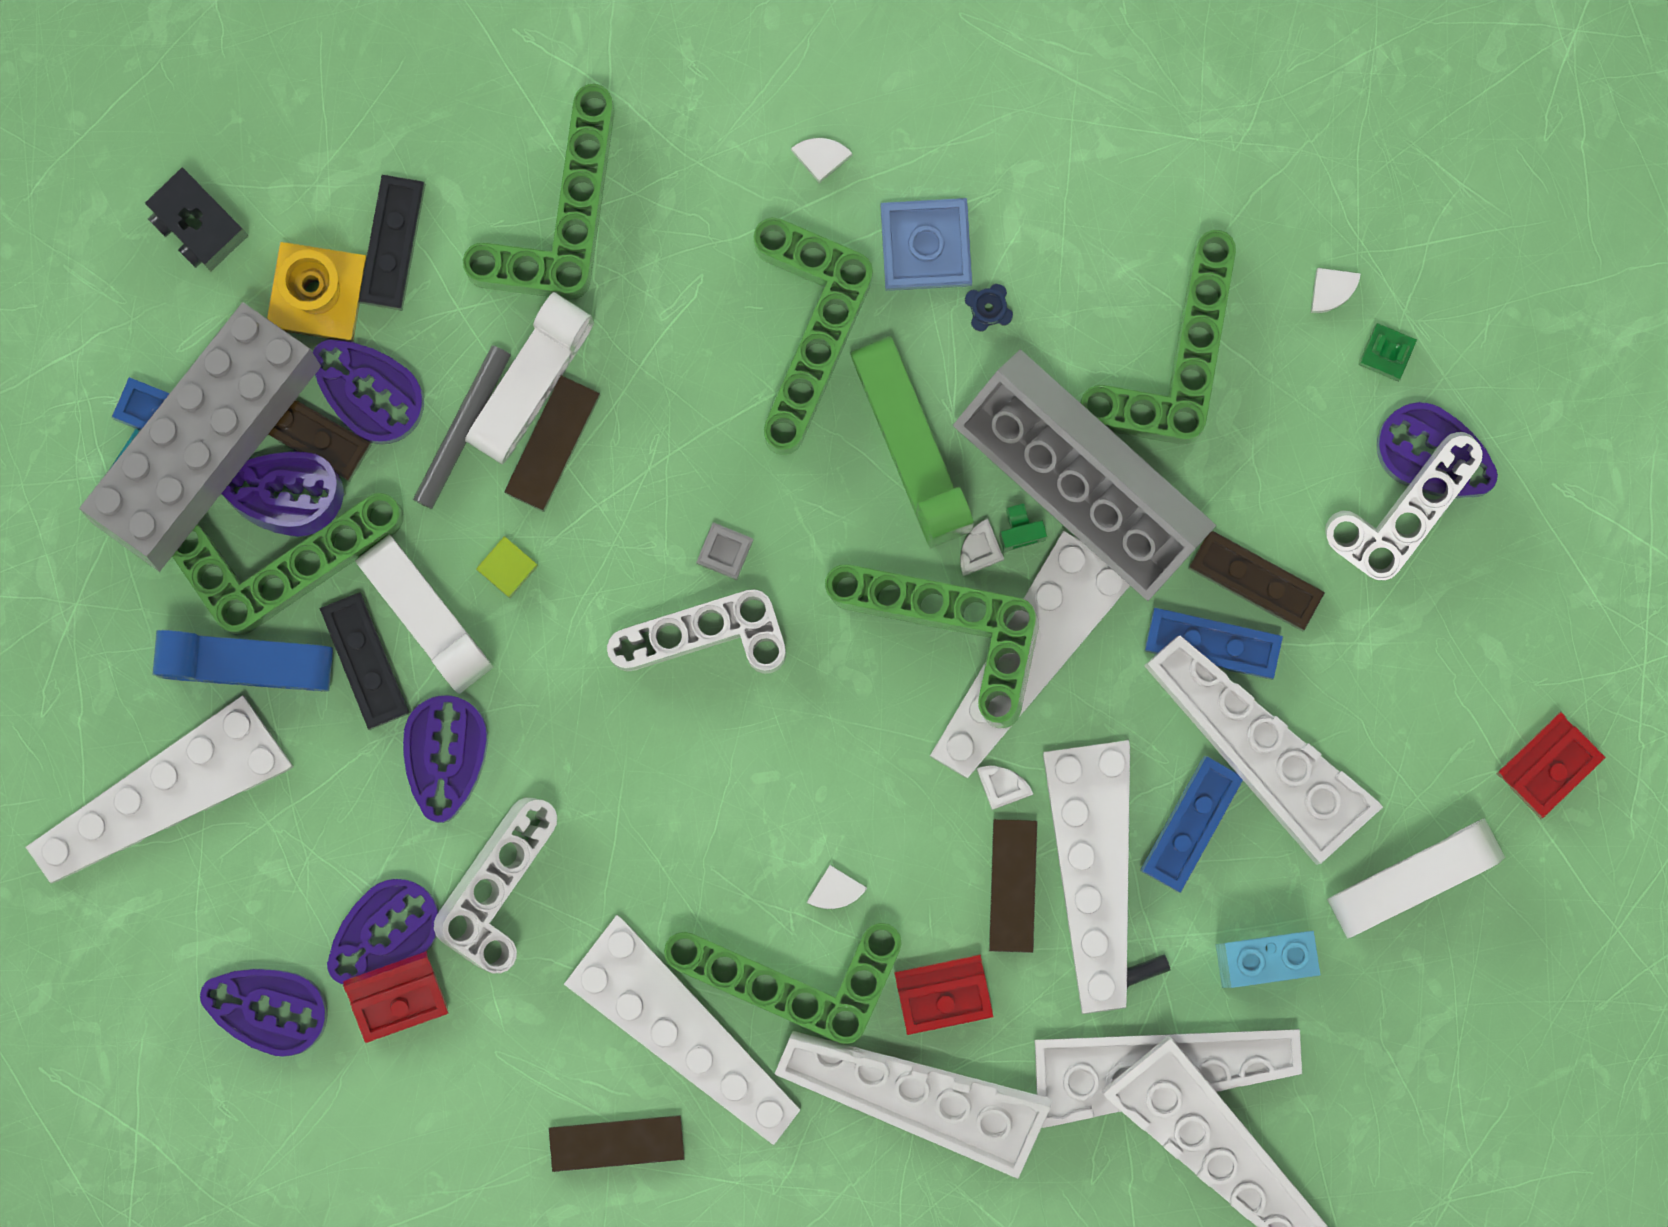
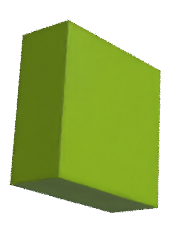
[476,536,538,598]

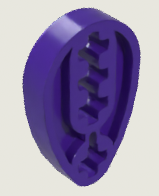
[313,340,424,444]
[1376,402,1498,498]
[221,452,344,537]
[403,695,488,823]
[327,879,439,984]
[200,969,328,1057]

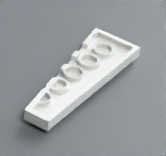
[930,531,1130,778]
[1144,636,1383,865]
[26,695,294,883]
[1043,740,1130,1014]
[564,915,801,1145]
[1034,1029,1302,1128]
[775,1031,1053,1179]
[1102,1036,1328,1227]

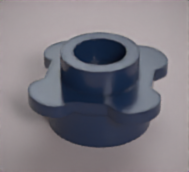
[965,284,1013,332]

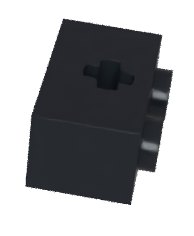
[145,167,248,271]

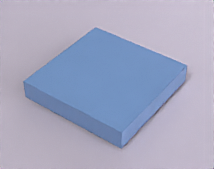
[880,198,972,291]

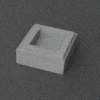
[696,523,753,580]

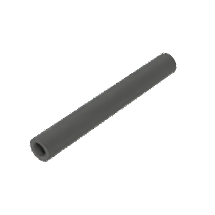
[413,345,511,509]

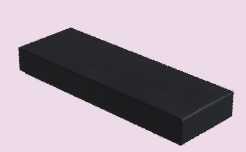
[359,175,426,311]
[319,592,410,730]

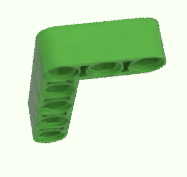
[463,84,614,300]
[753,217,873,455]
[1080,230,1236,444]
[850,336,974,549]
[172,493,403,635]
[825,565,1039,728]
[664,923,902,1044]

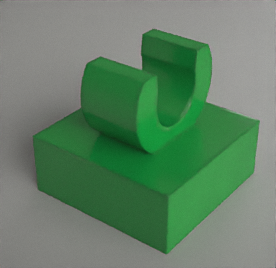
[1359,323,1417,382]
[999,503,1048,553]

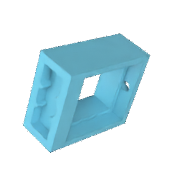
[1215,931,1320,988]

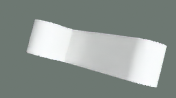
[465,292,594,464]
[1325,432,1482,580]
[355,534,494,694]
[607,589,786,674]
[434,798,557,973]
[1327,818,1505,939]

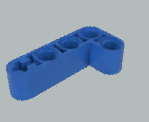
[152,630,333,692]

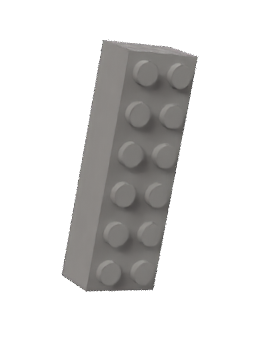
[79,302,321,572]
[953,349,1217,601]

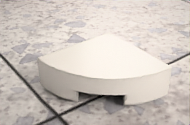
[791,138,852,183]
[1311,268,1361,313]
[960,519,1004,577]
[977,766,1033,810]
[807,865,867,909]

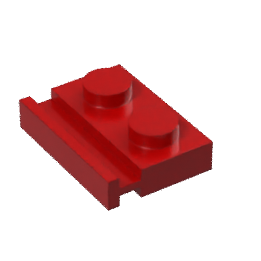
[1496,712,1606,819]
[343,951,449,1043]
[894,954,994,1035]

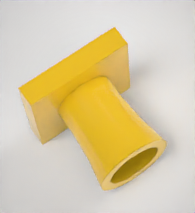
[267,242,367,342]

